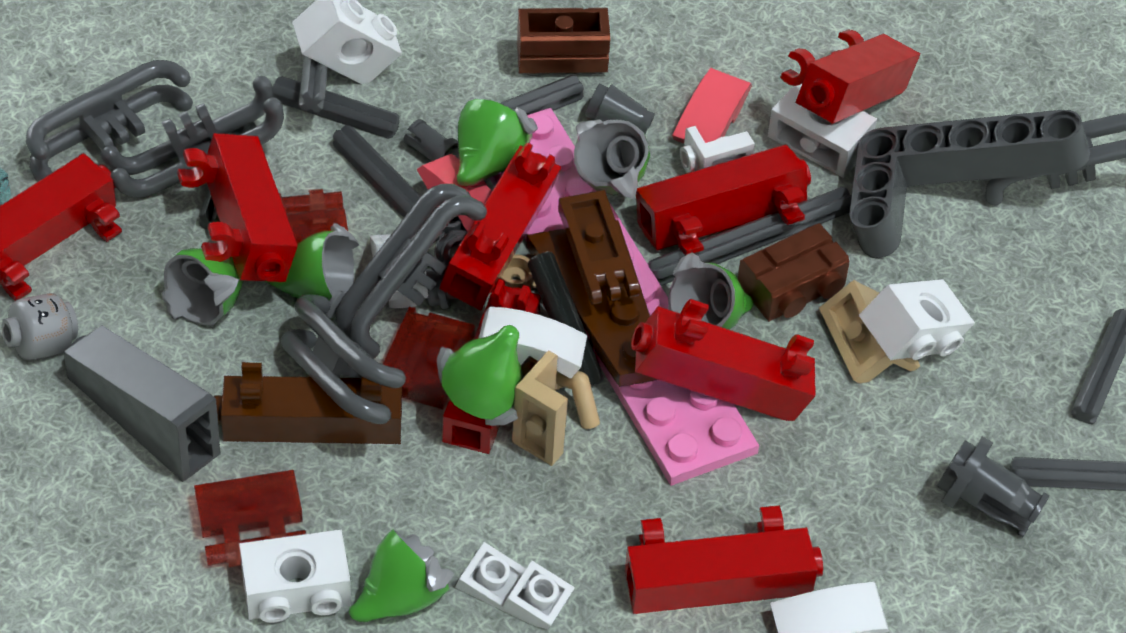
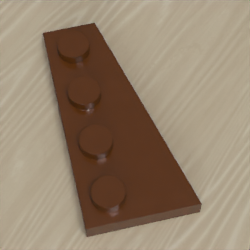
[526,220,658,387]

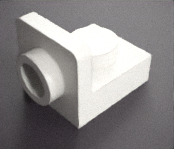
[680,126,755,173]

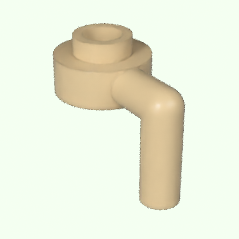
[522,357,600,429]

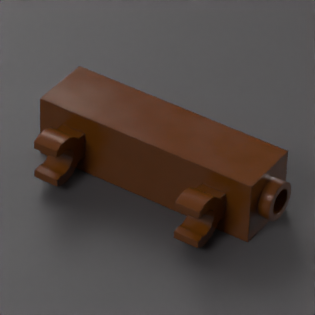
[214,362,402,444]

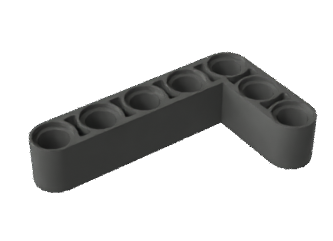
[850,110,1090,258]

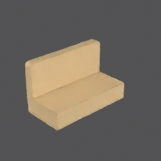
[819,280,920,384]
[512,350,568,466]

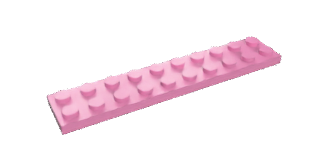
[489,108,759,486]

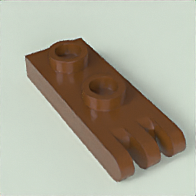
[558,190,640,305]

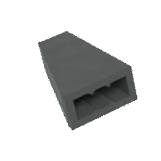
[64,325,221,482]

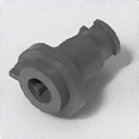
[936,436,1049,537]

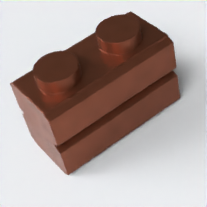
[517,8,610,73]
[738,223,850,322]

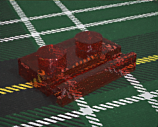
[383,306,475,410]

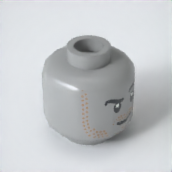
[1,293,78,360]

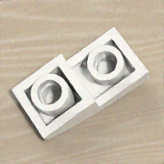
[479,307,587,379]
[455,542,575,630]
[770,582,889,633]

